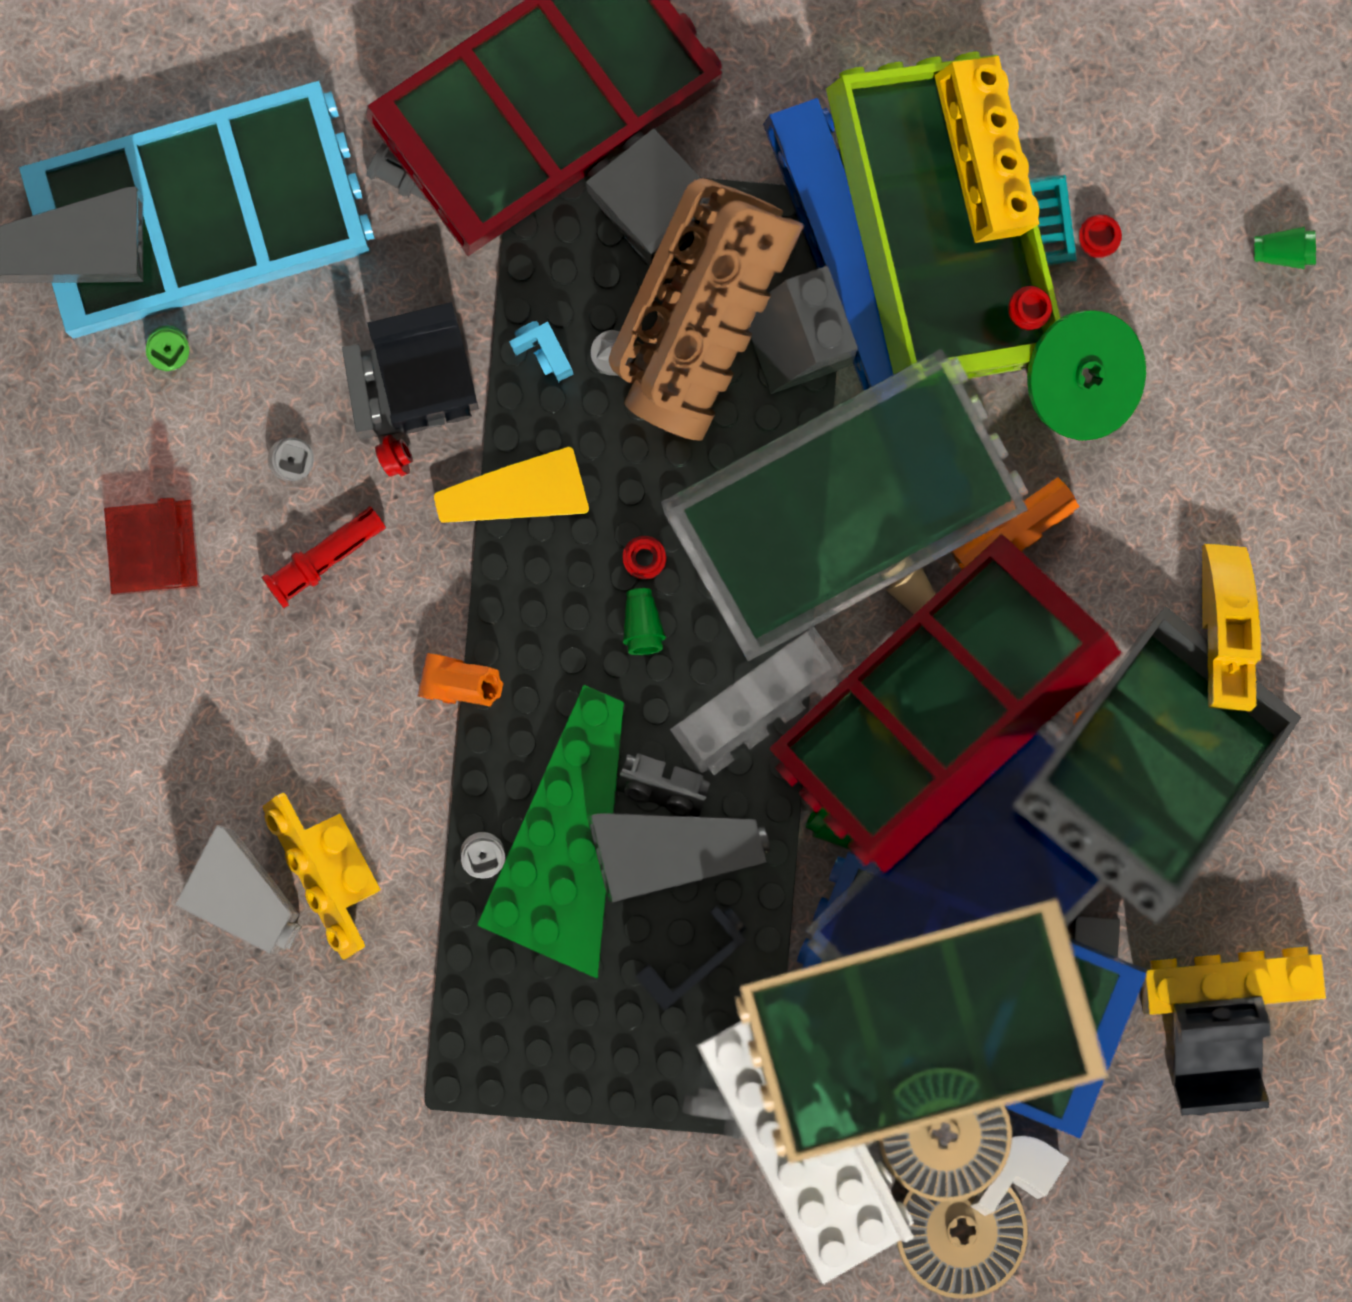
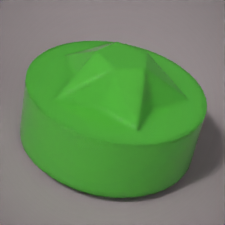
[146,325,189,371]

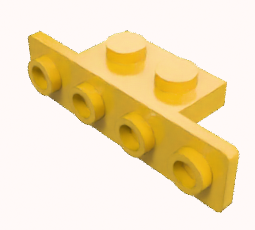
[263,792,381,960]

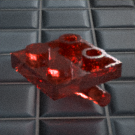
[104,498,200,596]

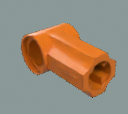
[417,653,503,707]

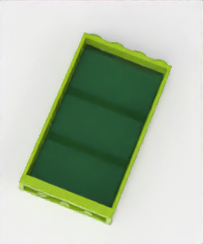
[826,51,1061,391]

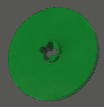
[1027,310,1146,441]

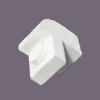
[970,1136,1069,1216]

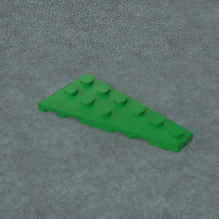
[477,685,624,979]

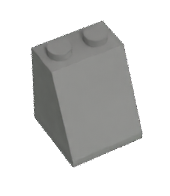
[175,825,302,954]

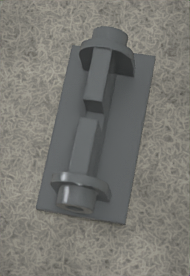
[616,753,711,817]

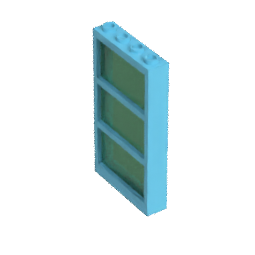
[19,81,375,339]

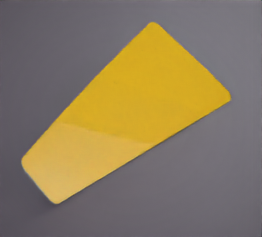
[434,447,589,523]

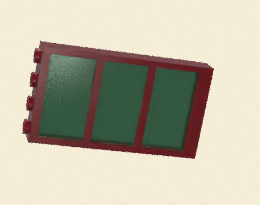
[367,0,723,256]
[769,534,1123,873]

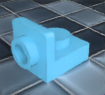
[509,321,574,382]

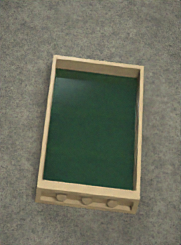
[736,899,1108,1164]

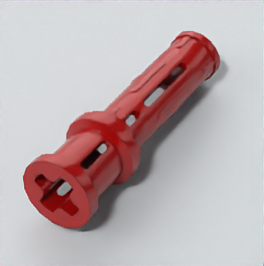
[261,506,386,609]

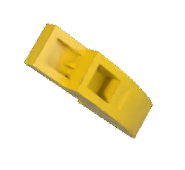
[1202,543,1261,711]

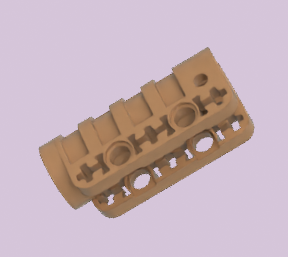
[609,178,804,441]

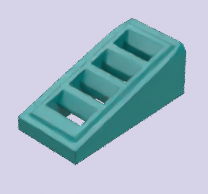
[1029,174,1077,265]

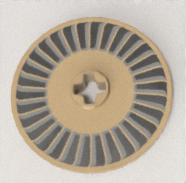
[879,1067,1012,1202]
[896,1187,1028,1299]

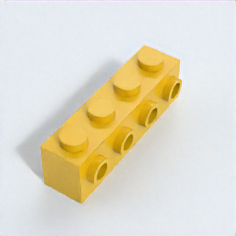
[934,56,1040,243]
[1141,946,1326,1015]

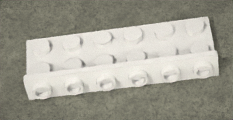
[696,999,913,1284]

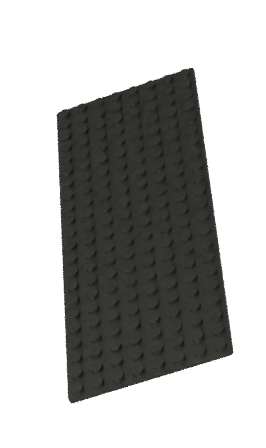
[425,162,837,1137]

